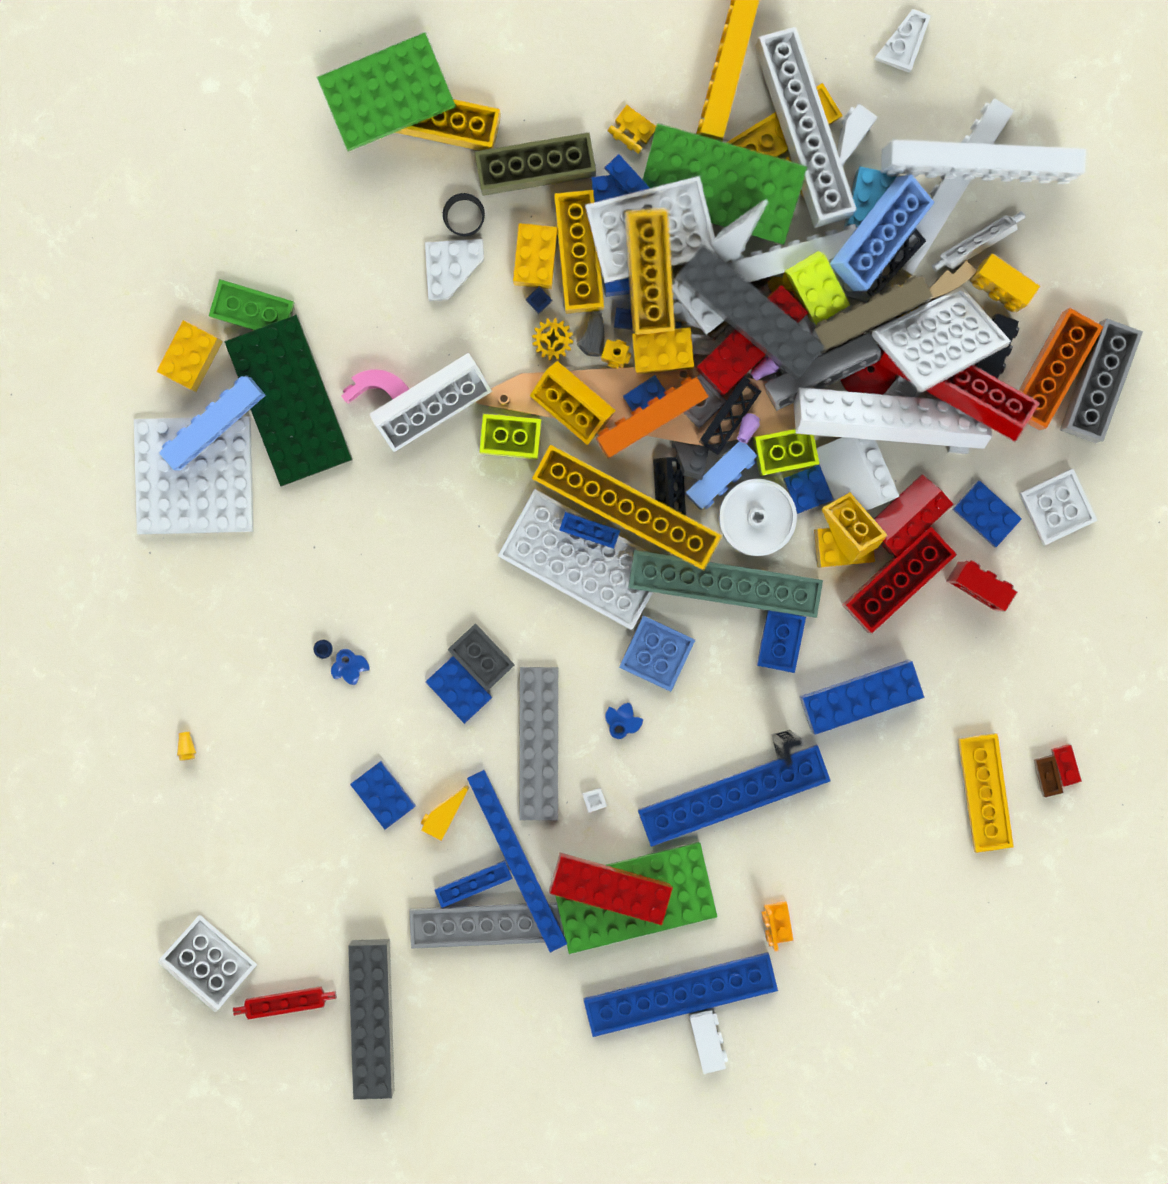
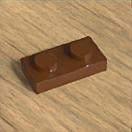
[1034,755,1063,797]

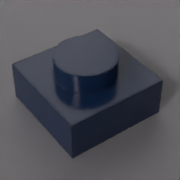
[525,286,553,314]
[614,307,633,330]

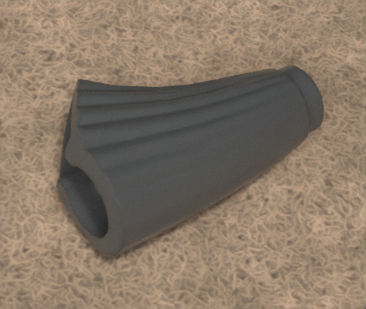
[577,312,604,357]

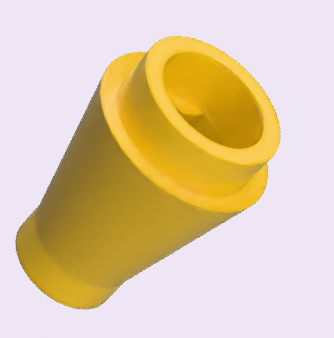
[177,732,196,761]

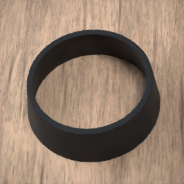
[443,193,485,237]

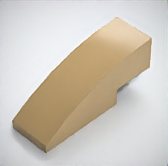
[928,261,977,302]

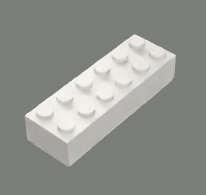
[370,353,492,452]

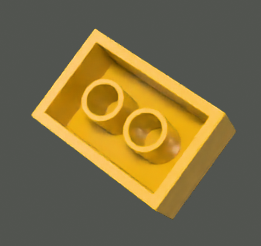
[513,223,558,289]
[969,253,1041,312]
[156,320,223,392]
[632,327,694,374]

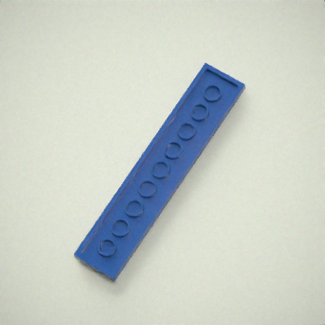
[638,745,831,847]
[583,952,778,1037]

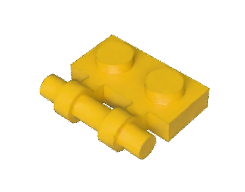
[607,104,656,154]

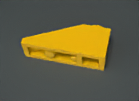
[420,786,469,841]

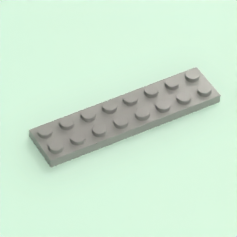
[520,667,558,820]
[409,902,564,949]

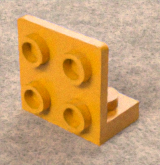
[762,901,794,951]

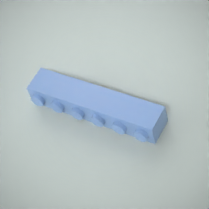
[159,376,266,471]

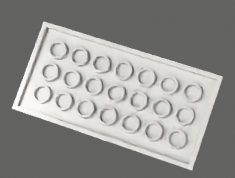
[498,489,653,630]

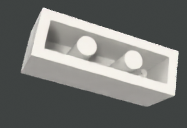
[689,1008,728,1074]

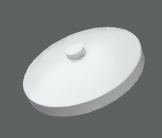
[719,479,797,556]

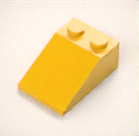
[822,492,887,563]
[814,528,875,568]

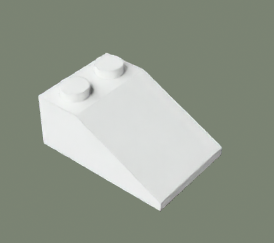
[837,104,878,166]
[711,199,768,263]

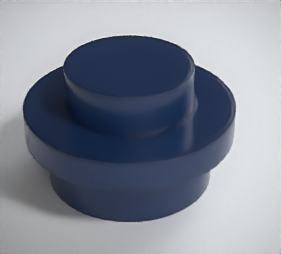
[313,640,333,659]

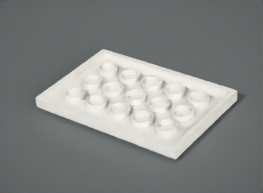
[585,176,715,283]
[872,286,1011,392]

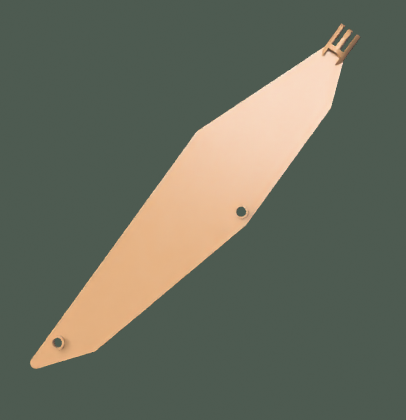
[476,367,796,446]

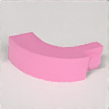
[341,370,409,404]

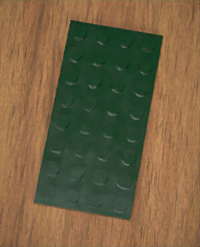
[224,314,353,487]

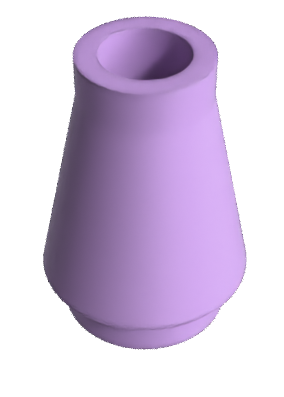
[751,356,780,381]
[737,413,760,443]

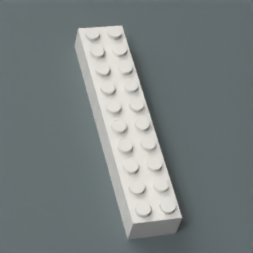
[755,27,856,228]
[881,140,1086,184]
[793,388,992,449]

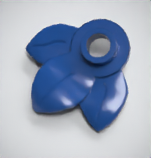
[331,649,370,685]
[605,702,643,739]

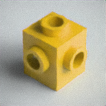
[601,339,632,369]

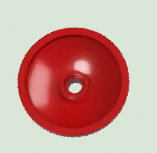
[840,344,896,395]

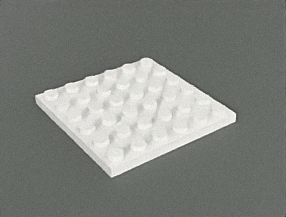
[134,416,254,534]

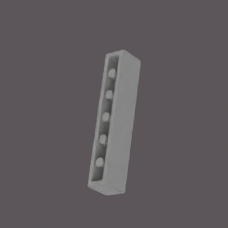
[765,333,881,411]

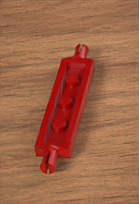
[233,986,337,1020]

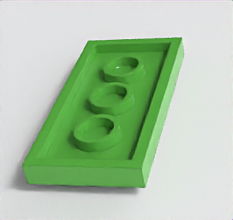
[209,279,295,330]

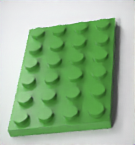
[317,32,456,152]

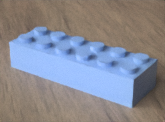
[830,174,935,291]

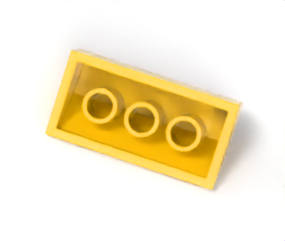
[529,361,616,445]

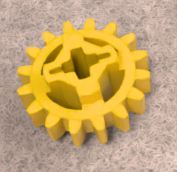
[532,318,574,361]

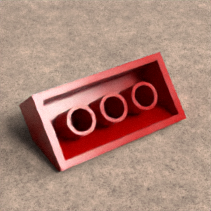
[874,474,954,557]

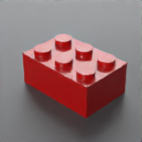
[947,560,1017,612]

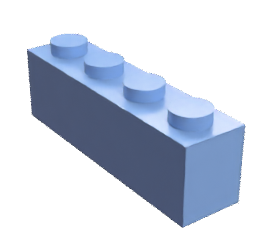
[685,441,757,510]

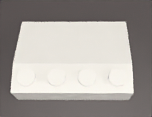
[817,437,900,511]
[158,915,257,1012]

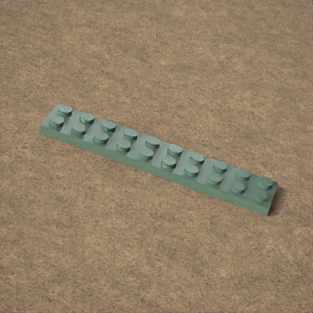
[628,550,823,618]

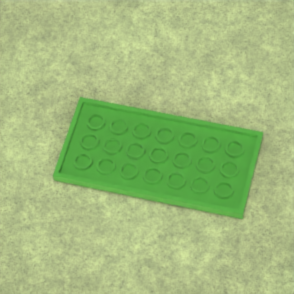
[643,123,808,245]
[551,842,717,954]

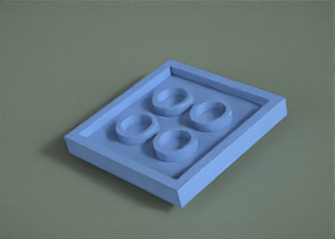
[619,615,695,692]

